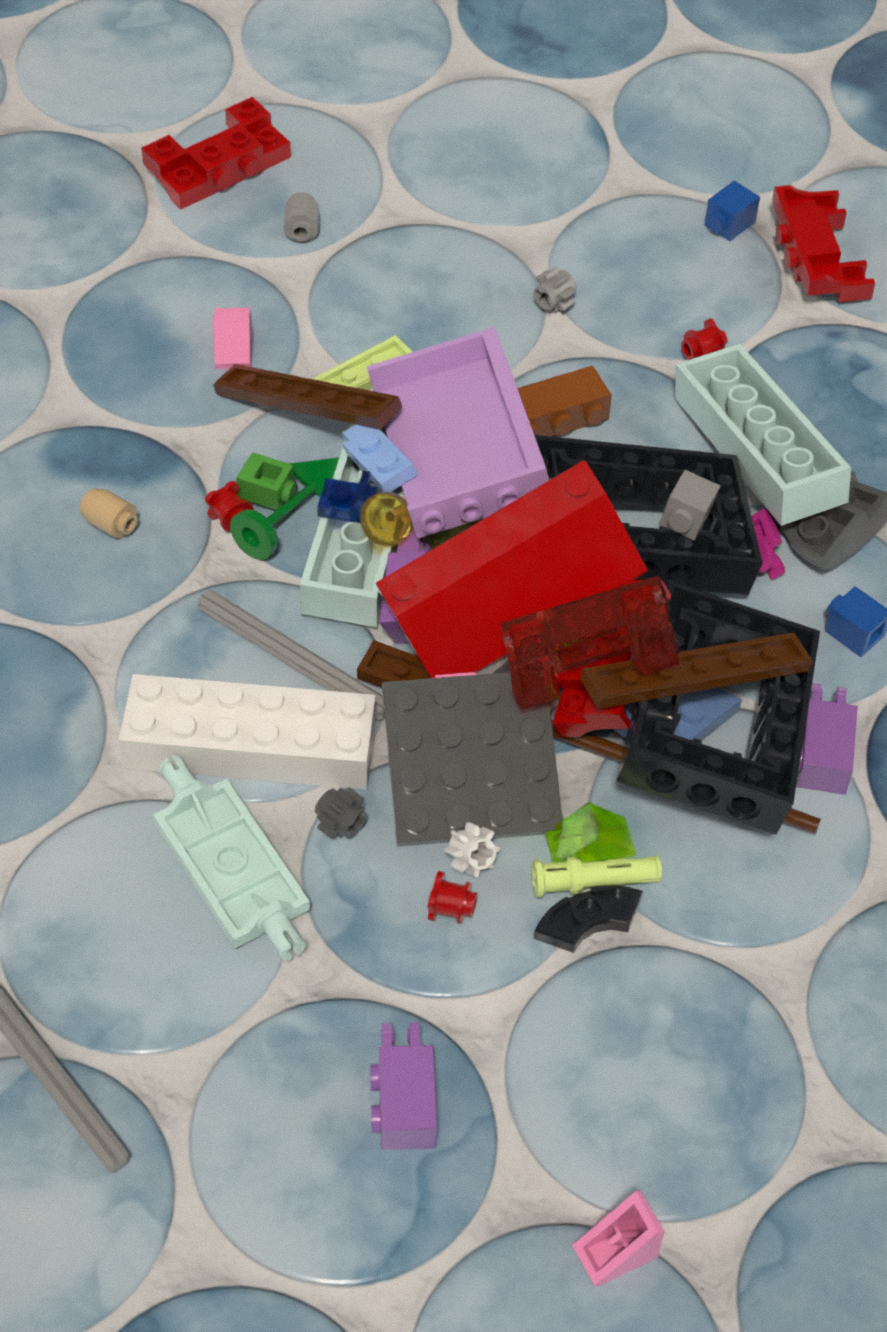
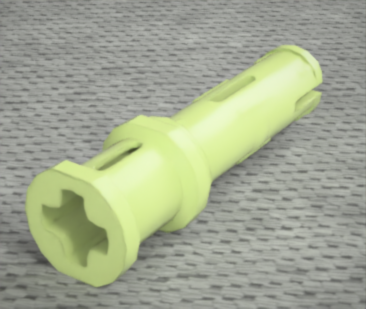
[531,856,662,898]

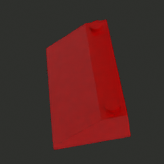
[376,460,648,678]

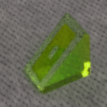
[545,802,636,863]

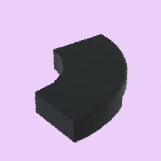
[533,885,643,953]

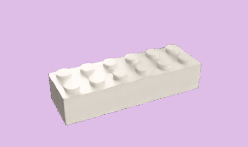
[118,674,375,790]

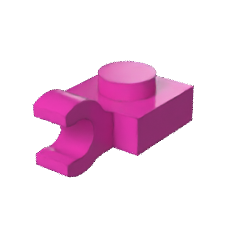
[752,508,785,580]

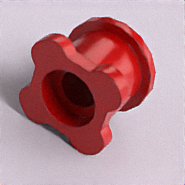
[681,318,728,360]
[205,481,254,532]
[427,871,478,924]

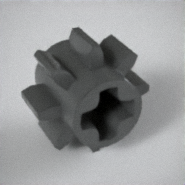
[315,787,367,839]

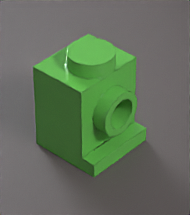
[236,452,298,510]

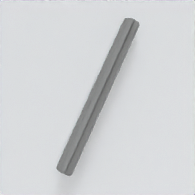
[197,589,385,721]
[0,988,129,1173]

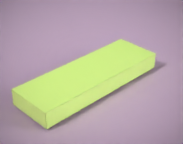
[313,335,413,390]

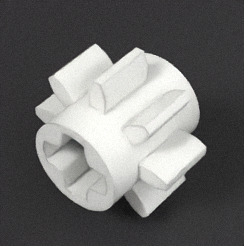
[444,822,500,878]

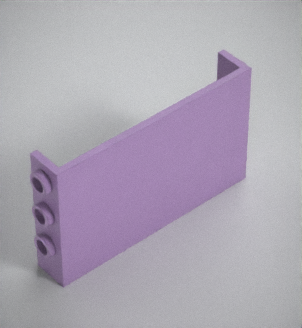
[366,327,549,539]

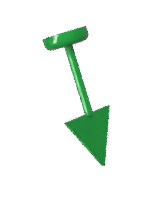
[230,457,339,560]

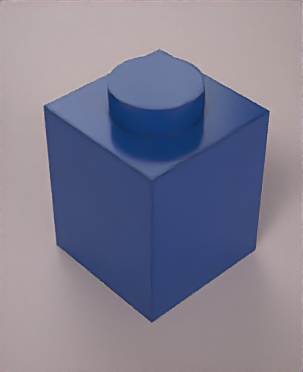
[704,180,760,241]
[825,586,887,657]

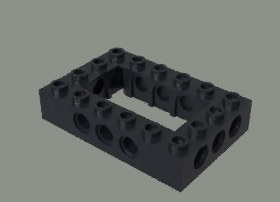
[534,435,763,595]
[616,580,820,835]

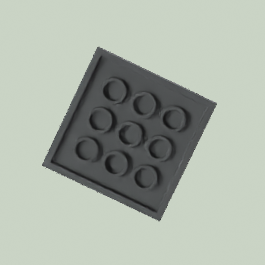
[382,670,564,847]

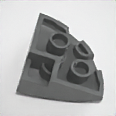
[778,471,887,571]

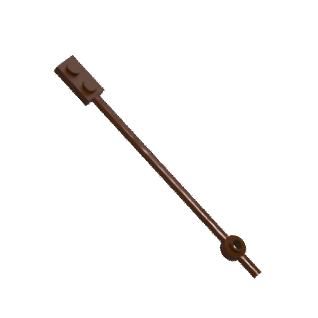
[357,640,821,834]

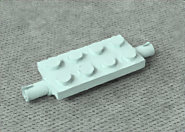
[153,755,310,960]

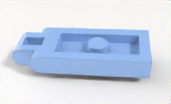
[342,424,418,495]

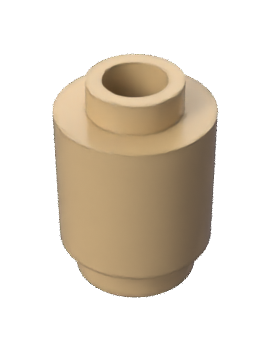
[80,488,138,539]

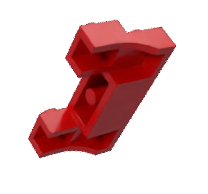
[141,97,291,210]
[772,185,875,303]
[552,579,671,737]

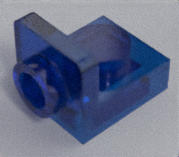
[317,470,377,524]

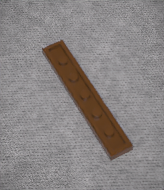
[213,364,402,429]
[580,632,813,709]

